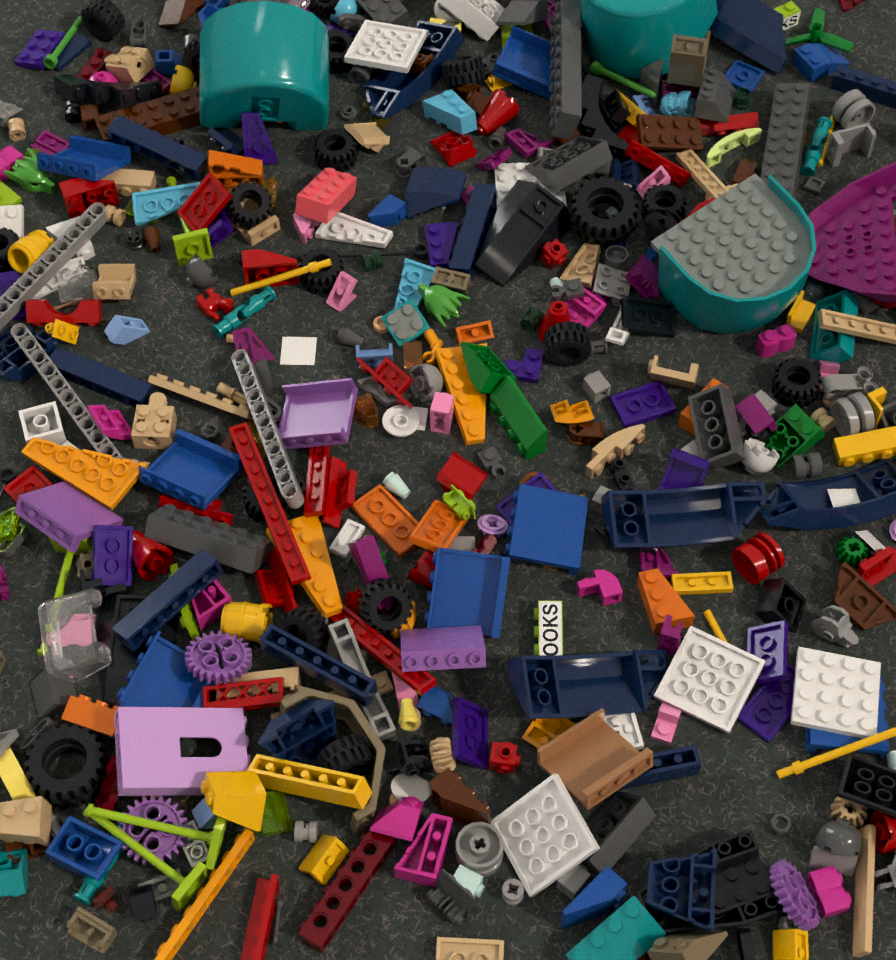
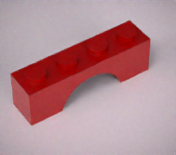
[26,299,103,326]

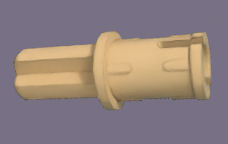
[216,382,249,406]

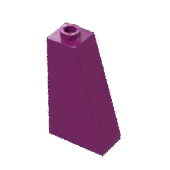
[347,535,394,611]

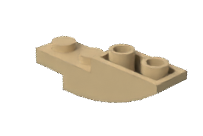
[585,424,645,479]

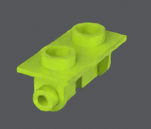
[442,485,476,520]

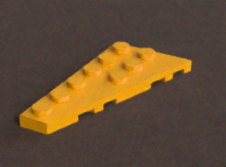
[434,343,487,445]
[21,437,148,511]
[266,515,343,618]

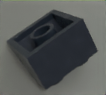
[754,577,807,633]

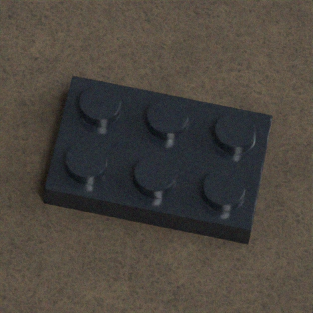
[621,296,676,338]

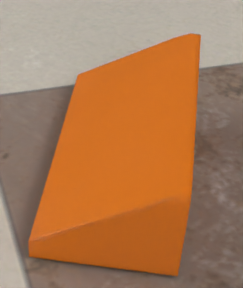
[454,320,495,346]

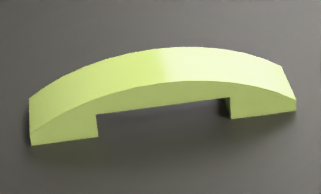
[706,128,762,168]

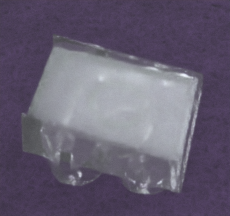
[56,264,97,303]

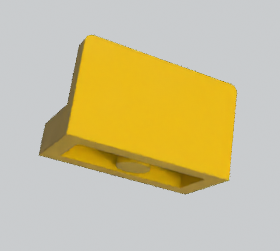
[785,290,816,333]
[866,387,887,430]
[298,834,350,885]
[772,929,809,960]

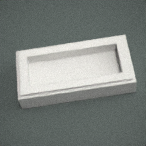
[329,519,365,559]

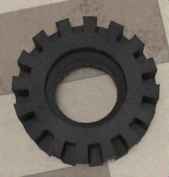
[308,0,338,18]

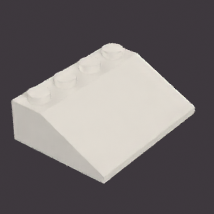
[437,0,505,41]

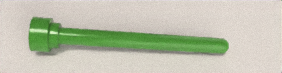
[43,16,83,69]
[590,61,656,98]

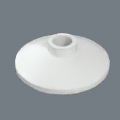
[382,405,420,437]

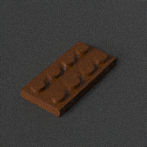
[636,114,703,152]

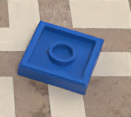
[725,59,765,95]

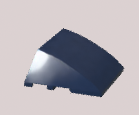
[405,167,467,219]
[0,327,60,381]
[258,700,338,767]
[646,849,717,932]

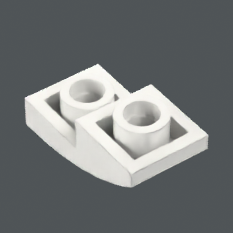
[181,820,208,867]

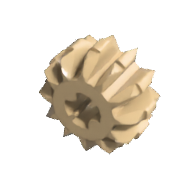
[429,737,456,774]
[830,796,868,827]

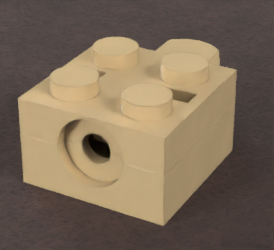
[104,46,156,83]
[131,392,177,450]

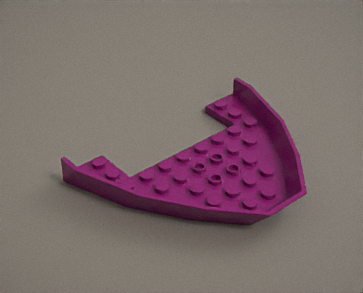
[808,162,896,303]

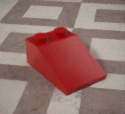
[242,249,300,288]

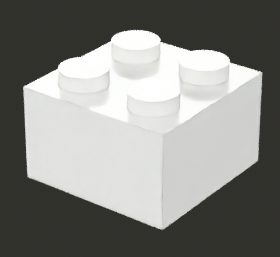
[18,401,67,445]

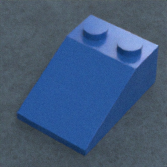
[791,43,851,83]
[45,815,124,881]
[560,865,627,929]

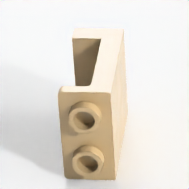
[228,199,280,246]
[92,264,136,299]
[648,355,699,389]

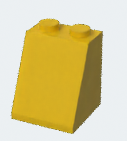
[201,771,267,831]

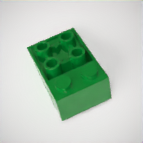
[764,404,825,468]

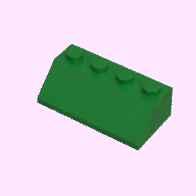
[488,376,547,460]

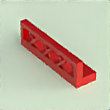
[203,677,286,711]
[240,874,280,960]

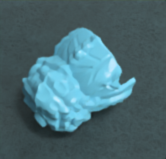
[660,91,697,117]

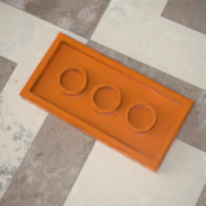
[351,484,419,559]
[408,500,469,552]

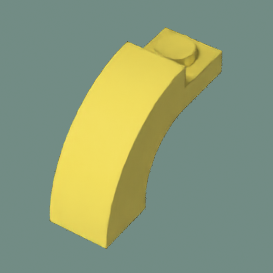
[0,746,36,800]

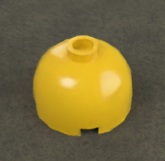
[170,65,197,94]

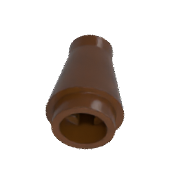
[142,226,161,253]

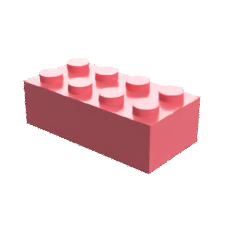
[295,168,357,224]

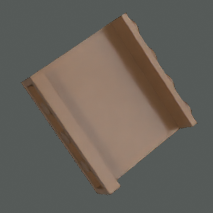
[537,708,653,810]

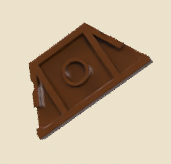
[832,561,896,631]

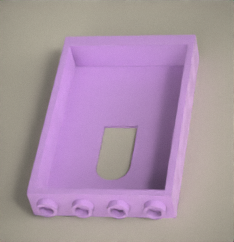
[114,707,251,796]

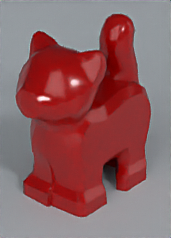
[195,287,234,321]

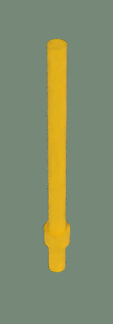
[230,258,332,296]
[776,727,896,779]

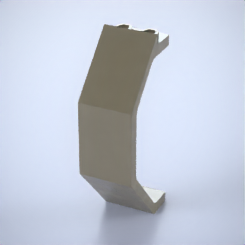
[667,30,711,87]
[279,684,386,835]

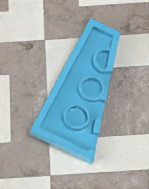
[132,182,201,227]
[394,258,435,309]

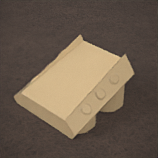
[344,122,390,153]

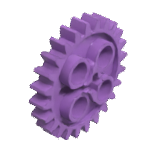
[185,630,252,685]
[118,796,189,866]
[769,860,821,931]

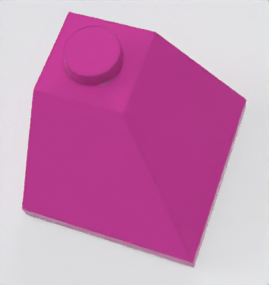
[370,796,424,841]

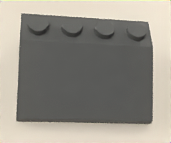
[525,135,613,192]

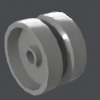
[831,89,876,129]
[830,392,875,437]
[456,822,504,877]

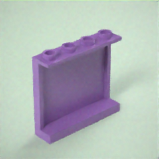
[279,378,358,450]
[14,481,124,553]
[400,625,486,672]

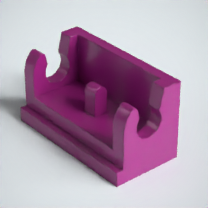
[657,615,683,657]

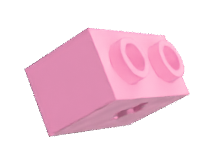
[430,392,454,435]

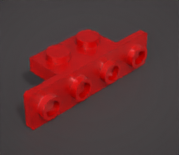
[700,112,760,136]
[624,140,691,187]
[356,357,414,408]
[322,456,357,529]
[158,495,233,527]
[856,546,896,586]
[254,547,298,613]

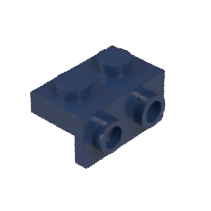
[207,127,244,156]
[611,158,639,190]

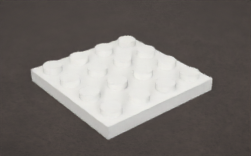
[344,20,427,73]
[494,162,567,208]
[654,626,765,734]
[791,647,881,739]
[491,773,600,897]

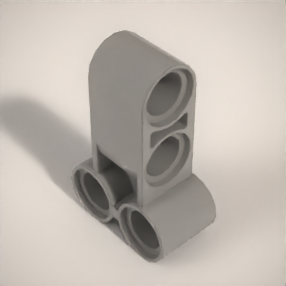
[821,366,879,399]

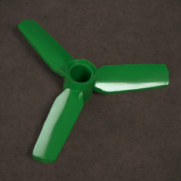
[784,8,854,52]

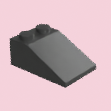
[496,0,548,25]

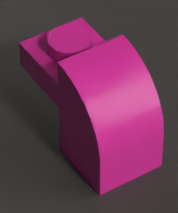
[576,570,623,606]

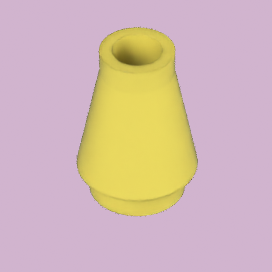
[398,698,419,731]

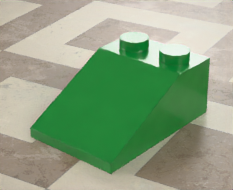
[460,341,517,394]

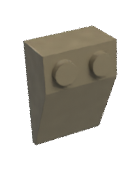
[647,930,728,960]

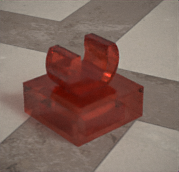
[92,886,118,913]

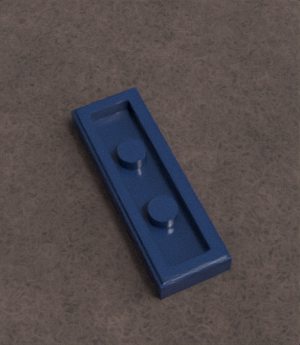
[54,34,92,72]

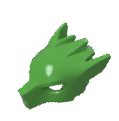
[4,148,56,194]
[417,282,470,328]

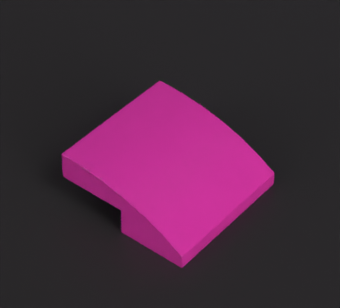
[564,287,607,329]
[87,405,132,440]

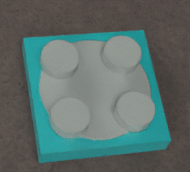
[381,298,431,348]

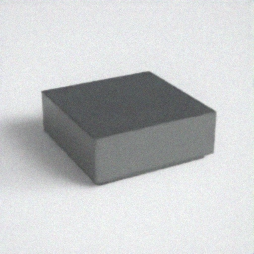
[803,176,826,196]

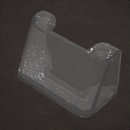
[38,588,112,683]

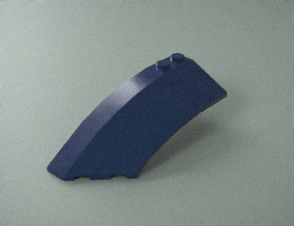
[709,0,788,74]
[363,20,465,119]
[759,459,896,530]
[601,482,767,548]
[507,650,669,719]

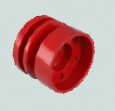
[731,532,785,585]

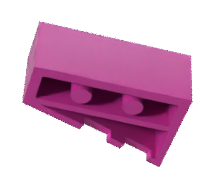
[191,579,232,631]
[394,813,453,888]

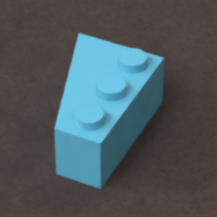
[422,89,477,135]

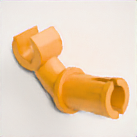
[423,329,443,366]
[389,601,417,640]

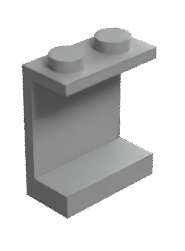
[826,123,876,167]

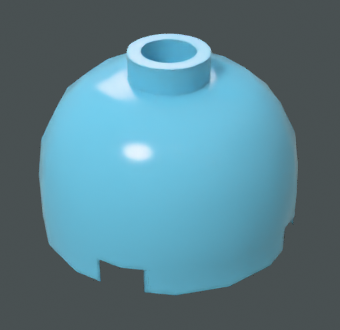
[330,0,360,24]

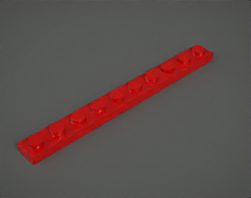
[228,422,311,586]

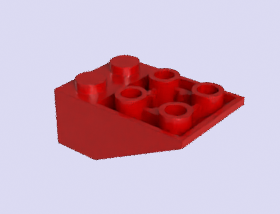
[59,178,120,219]

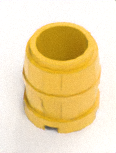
[7,229,55,273]
[221,601,273,644]

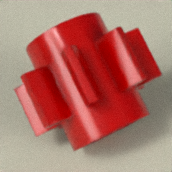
[345,588,362,615]

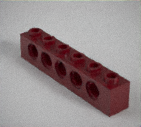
[298,830,395,954]

